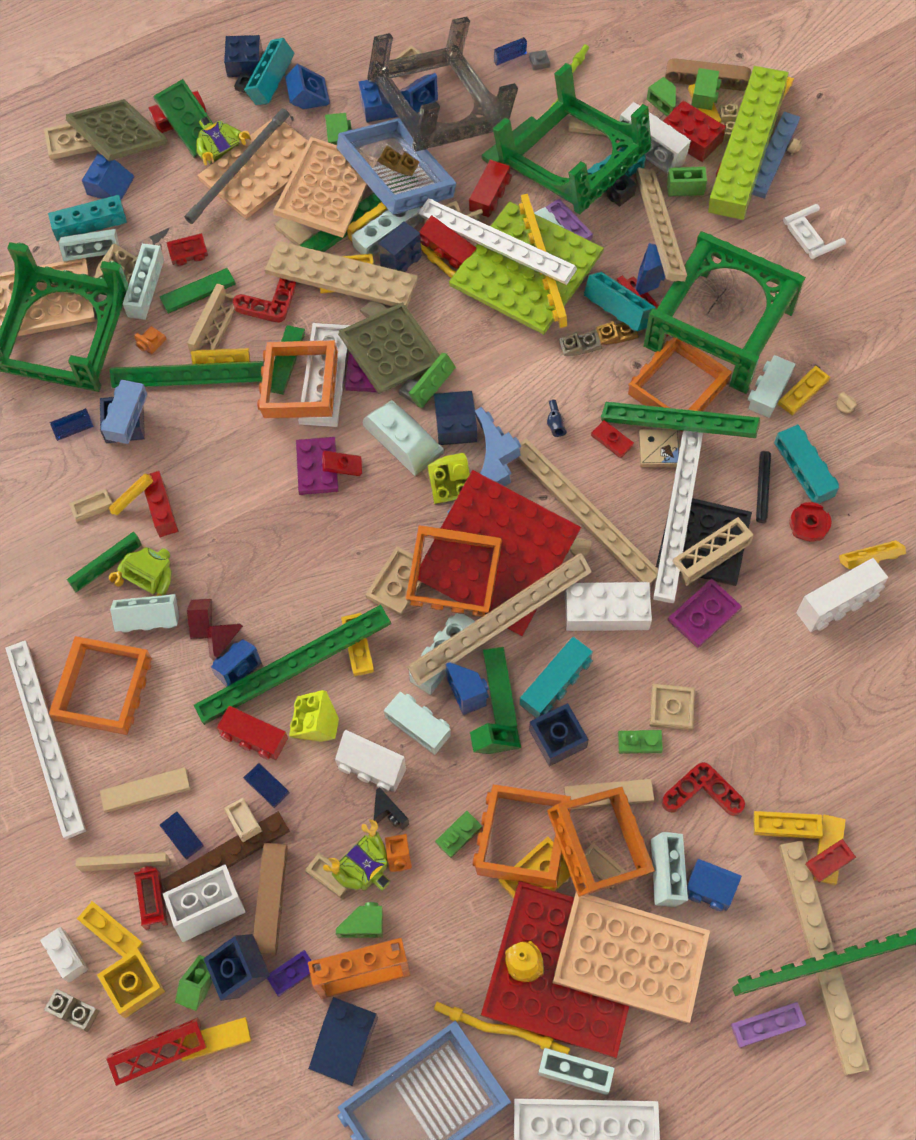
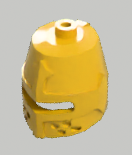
[505,941,544,982]

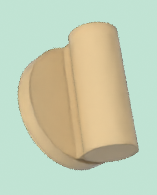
[836,391,857,413]
[570,538,591,557]

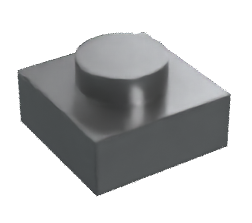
[529,50,550,70]
[399,378,418,403]

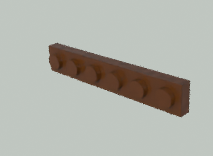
[161,811,290,891]

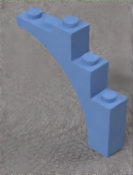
[447,407,521,513]

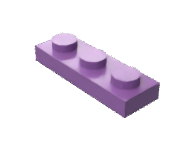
[546,199,593,240]
[731,1002,806,1048]

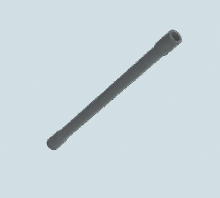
[184,108,290,224]

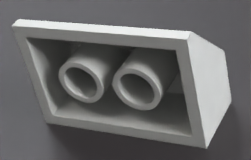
[335,730,406,792]
[163,865,246,942]

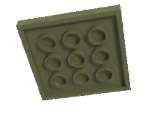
[66,99,167,161]
[338,302,440,394]

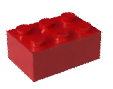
[663,100,726,162]

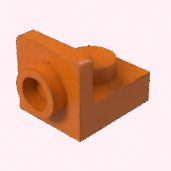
[134,326,167,355]
[385,834,412,872]

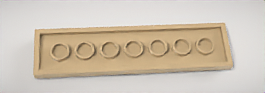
[265,241,418,307]

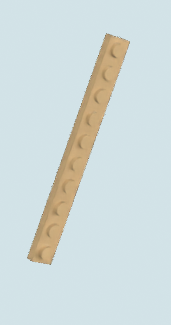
[636,168,687,282]
[516,438,658,585]
[407,554,592,686]
[779,841,870,1076]

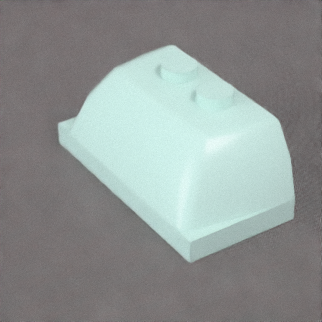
[363,400,444,476]

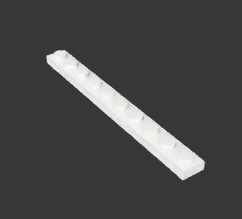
[418,198,577,285]
[653,431,703,603]
[5,640,86,840]

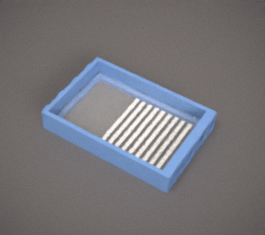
[337,118,456,215]
[337,1020,511,1140]

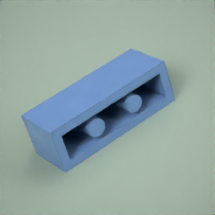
[101,380,148,444]

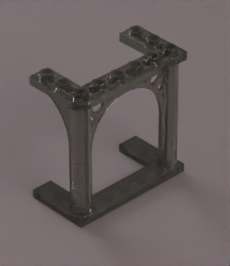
[367,17,518,152]

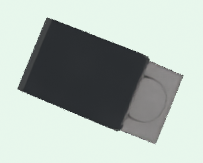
[373,787,409,830]

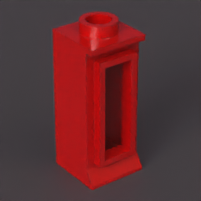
[134,866,168,930]

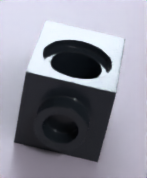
[607,174,637,207]

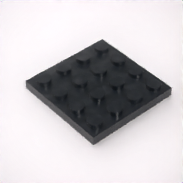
[656,498,752,586]

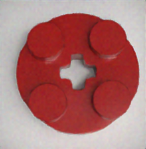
[789,502,832,542]

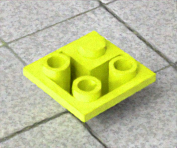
[427,453,470,504]
[289,690,339,742]

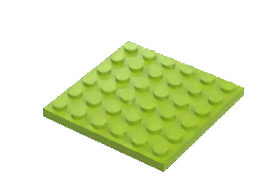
[449,201,604,335]

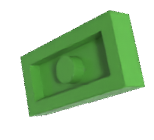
[618,730,663,754]
[435,811,482,858]

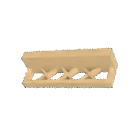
[187,284,235,354]
[672,517,754,586]

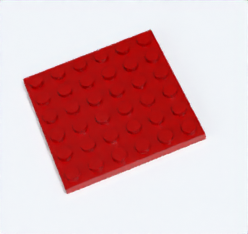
[418,470,582,637]
[480,881,629,1059]

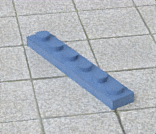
[752,112,800,199]

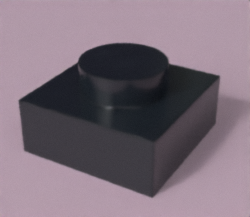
[234,73,251,93]

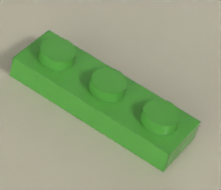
[408,353,456,408]

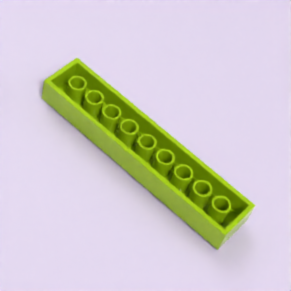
[708,66,789,220]

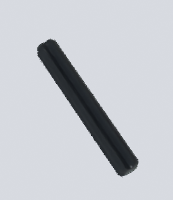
[756,451,771,523]

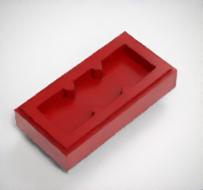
[591,420,634,458]
[322,450,362,476]
[805,839,856,883]

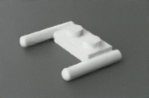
[783,204,846,259]

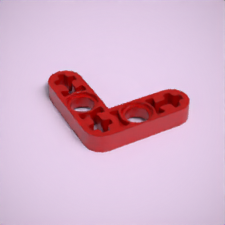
[233,278,296,323]
[662,762,745,816]

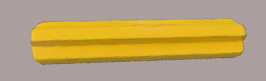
[109,473,153,515]

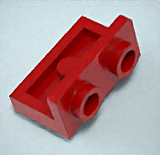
[166,233,208,266]

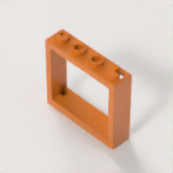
[628,337,732,432]
[257,340,338,418]
[406,525,502,617]
[49,636,152,735]
[473,784,571,888]
[547,786,655,897]
[308,938,411,999]

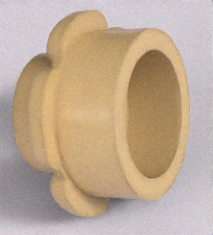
[786,138,802,155]

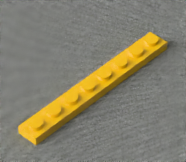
[518,193,567,328]

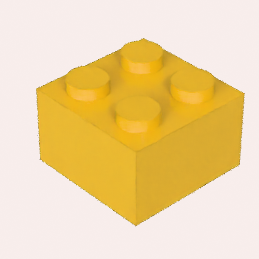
[97,948,166,1019]

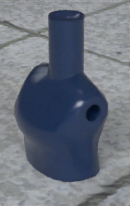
[547,399,567,437]

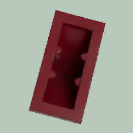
[187,599,212,639]
[207,624,243,660]

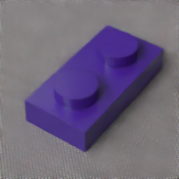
[267,950,311,997]

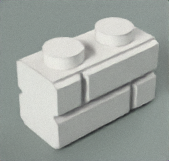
[40,927,88,983]

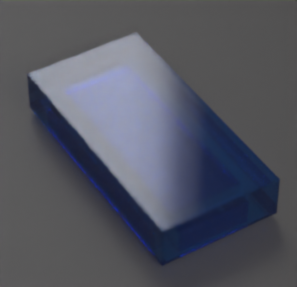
[494,37,527,66]
[49,408,94,441]
[243,763,290,808]
[160,811,204,860]

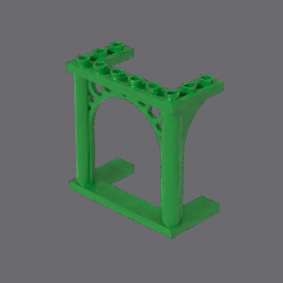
[493,63,652,215]
[643,231,806,394]
[0,242,129,392]

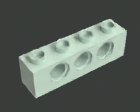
[352,207,423,256]
[123,243,164,320]
[409,613,475,695]

